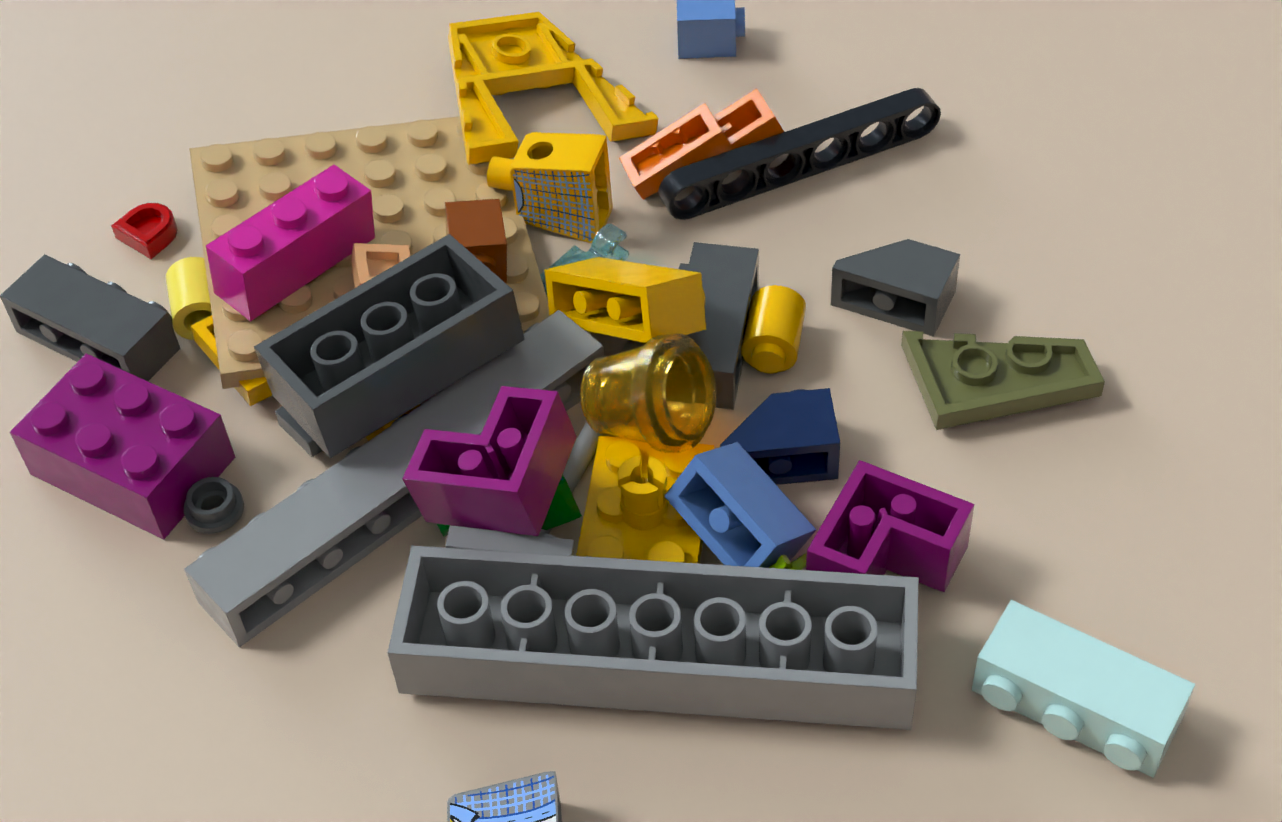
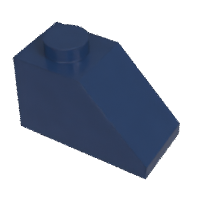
[720,388,840,485]

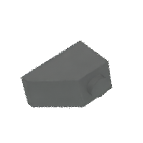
[830,239,960,337]

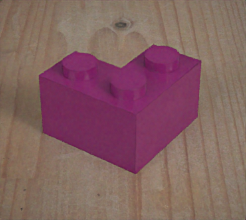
[402,386,577,536]
[806,460,975,593]

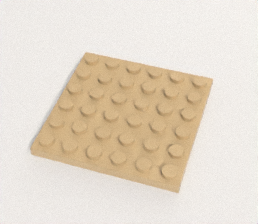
[189,116,550,389]

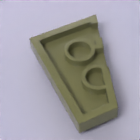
[901,331,1105,430]

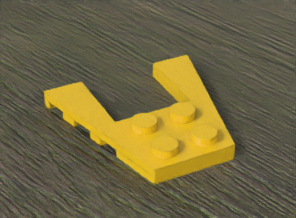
[448,12,659,165]

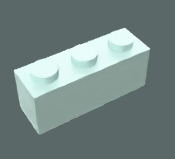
[972,600,1195,778]

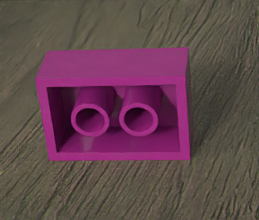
[10,353,236,540]

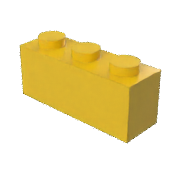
[544,257,706,344]

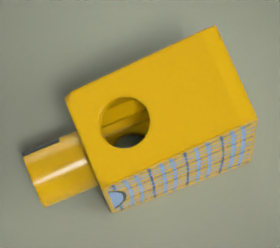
[487,132,613,244]

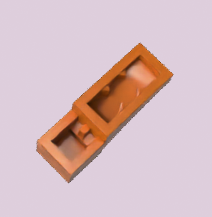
[619,88,784,200]

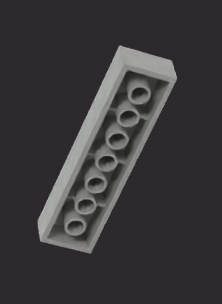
[387,545,919,730]

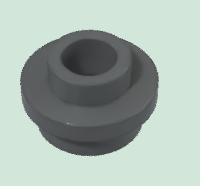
[183,477,244,534]

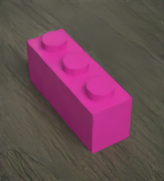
[206,164,375,322]

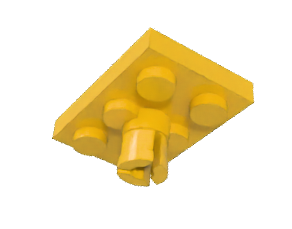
[576,436,714,564]

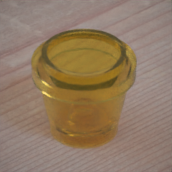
[580,334,717,453]

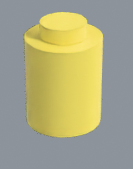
[166,257,212,340]

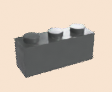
[657,242,759,410]
[0,254,180,381]

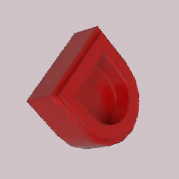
[111,203,178,259]

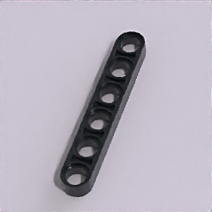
[658,88,941,220]

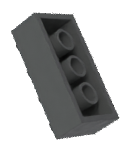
[254,234,525,458]

